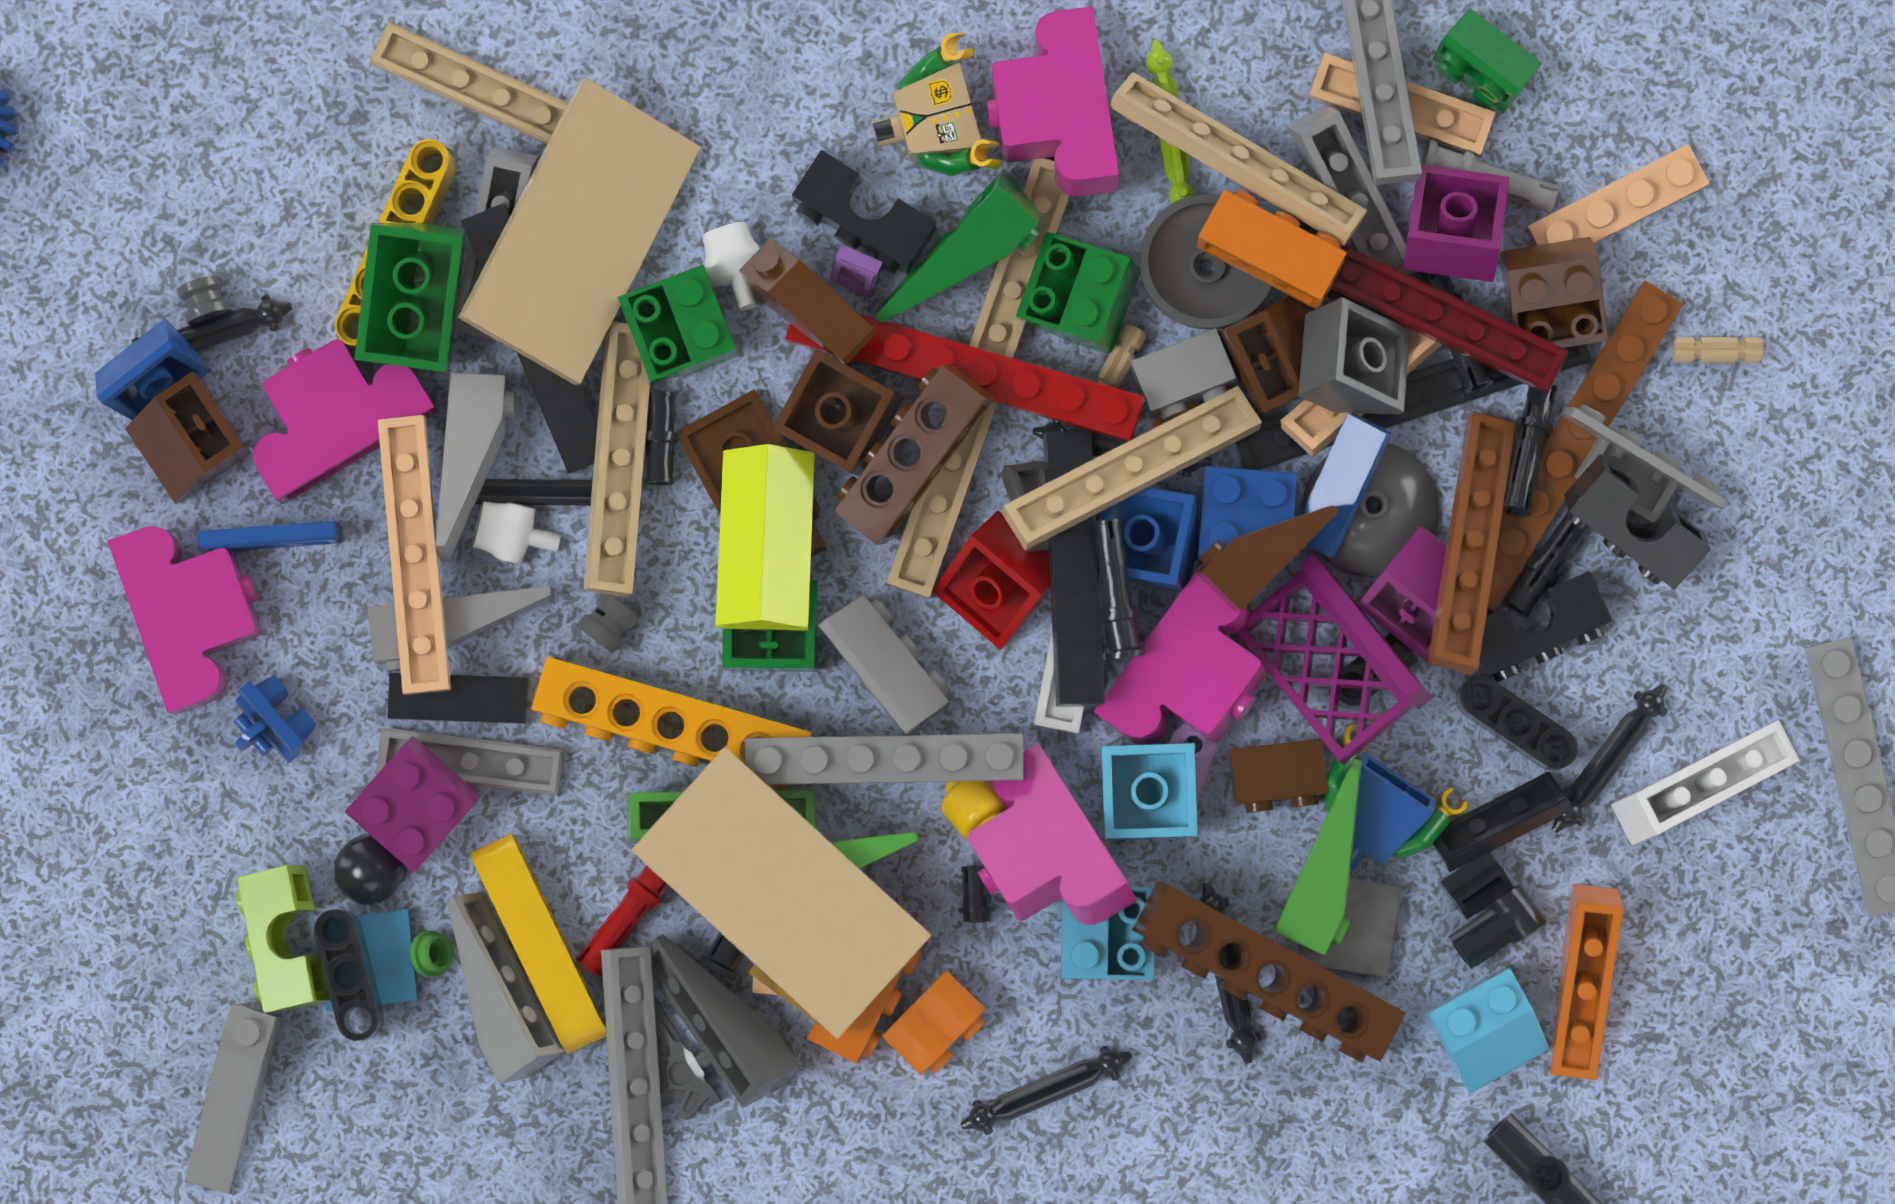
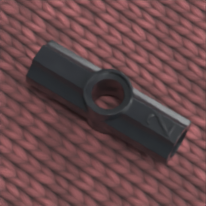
[1482,1113,1603,1204]

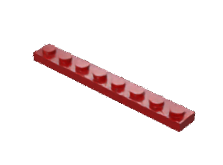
[785,314,1145,442]

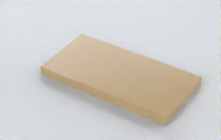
[458,78,701,385]
[631,747,932,1039]

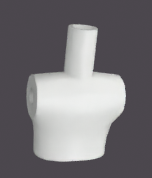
[702,222,760,311]
[472,501,561,564]

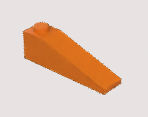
[1550,883,1624,1080]

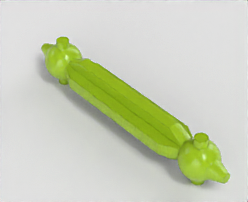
[1146,40,1196,204]

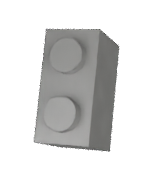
[1131,329,1236,421]

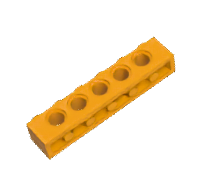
[531,656,814,790]

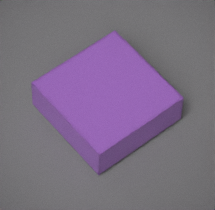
[829,244,883,298]

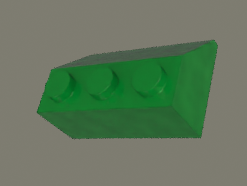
[354,223,467,372]

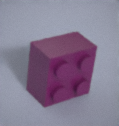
[1403,164,1509,282]
[344,736,481,873]

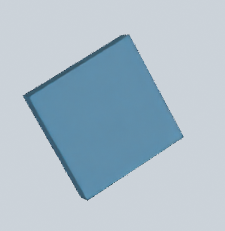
[325,909,419,1011]

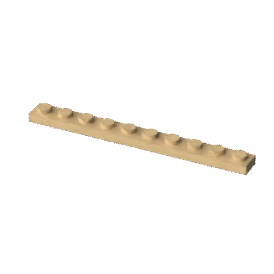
[886,158,1070,599]

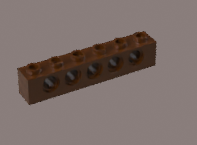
[1132,881,1406,1063]

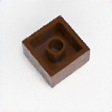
[772,349,904,476]

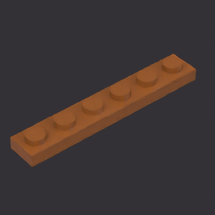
[1428,411,1516,675]

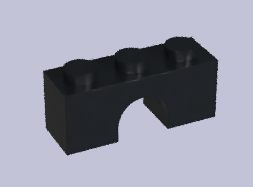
[792,150,937,275]
[1564,454,1711,590]
[1477,571,1613,683]

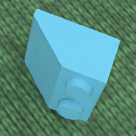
[1100,743,1198,841]
[1424,968,1550,1094]

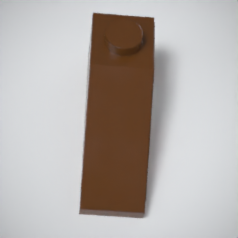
[739,238,877,365]
[1196,505,1339,612]

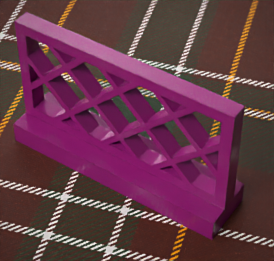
[1237,553,1433,765]

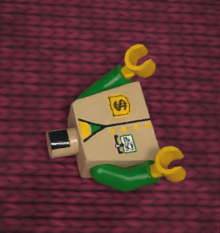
[872,32,1001,176]

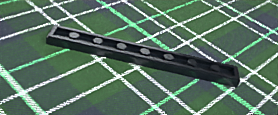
[1235,344,1592,470]

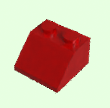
[932,511,1050,650]

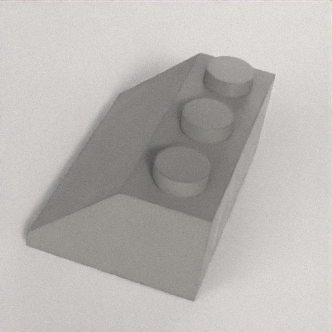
[818,595,951,736]

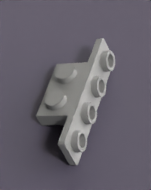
[1560,404,1728,524]

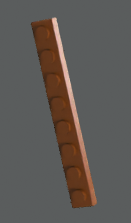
[1487,281,1683,614]

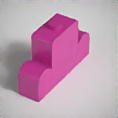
[986,6,1119,196]
[253,339,439,504]
[107,526,261,715]
[1094,563,1267,745]
[968,743,1137,925]

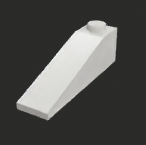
[1611,720,1800,845]

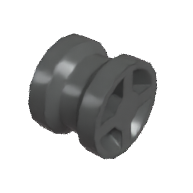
[177,275,231,325]

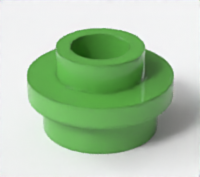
[410,931,454,977]

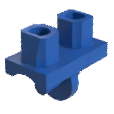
[233,675,316,763]

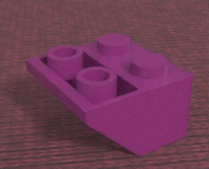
[1356,525,1492,663]

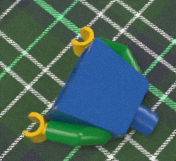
[1325,724,1467,871]

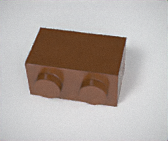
[1228,739,1329,813]

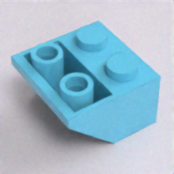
[1060,887,1154,980]

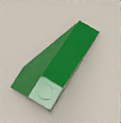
[875,169,1041,323]

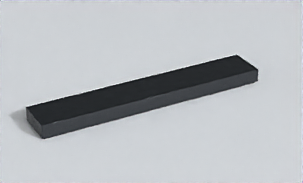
[461,203,597,474]
[1043,432,1105,707]

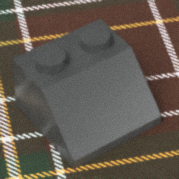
[1298,297,1410,415]

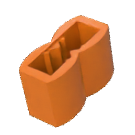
[882,969,986,1075]

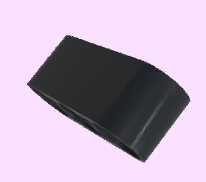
[1456,676,1578,771]
[314,909,384,1041]

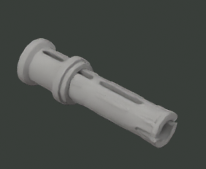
[1421,139,1559,213]

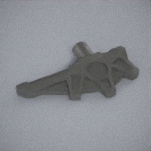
[654,994,722,1120]

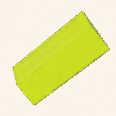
[715,444,815,631]

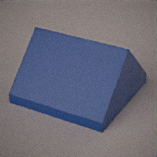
[95,318,212,420]

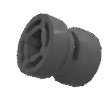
[576,594,640,653]

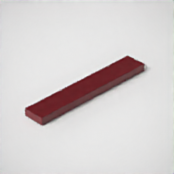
[1329,245,1569,394]

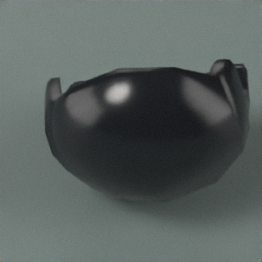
[334,833,407,905]

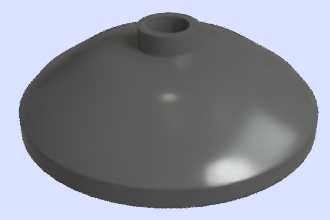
[1139,194,1272,330]
[1302,443,1439,577]

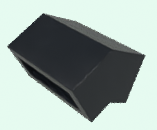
[1439,852,1514,920]

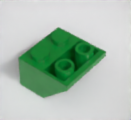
[1433,8,1542,114]
[1016,231,1140,354]
[618,264,738,383]
[722,580,818,672]

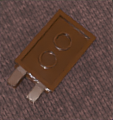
[675,389,827,558]

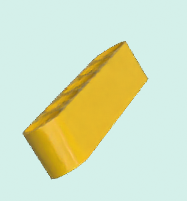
[335,139,456,351]
[470,832,607,1055]

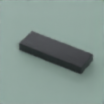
[387,673,528,724]
[1432,771,1572,873]

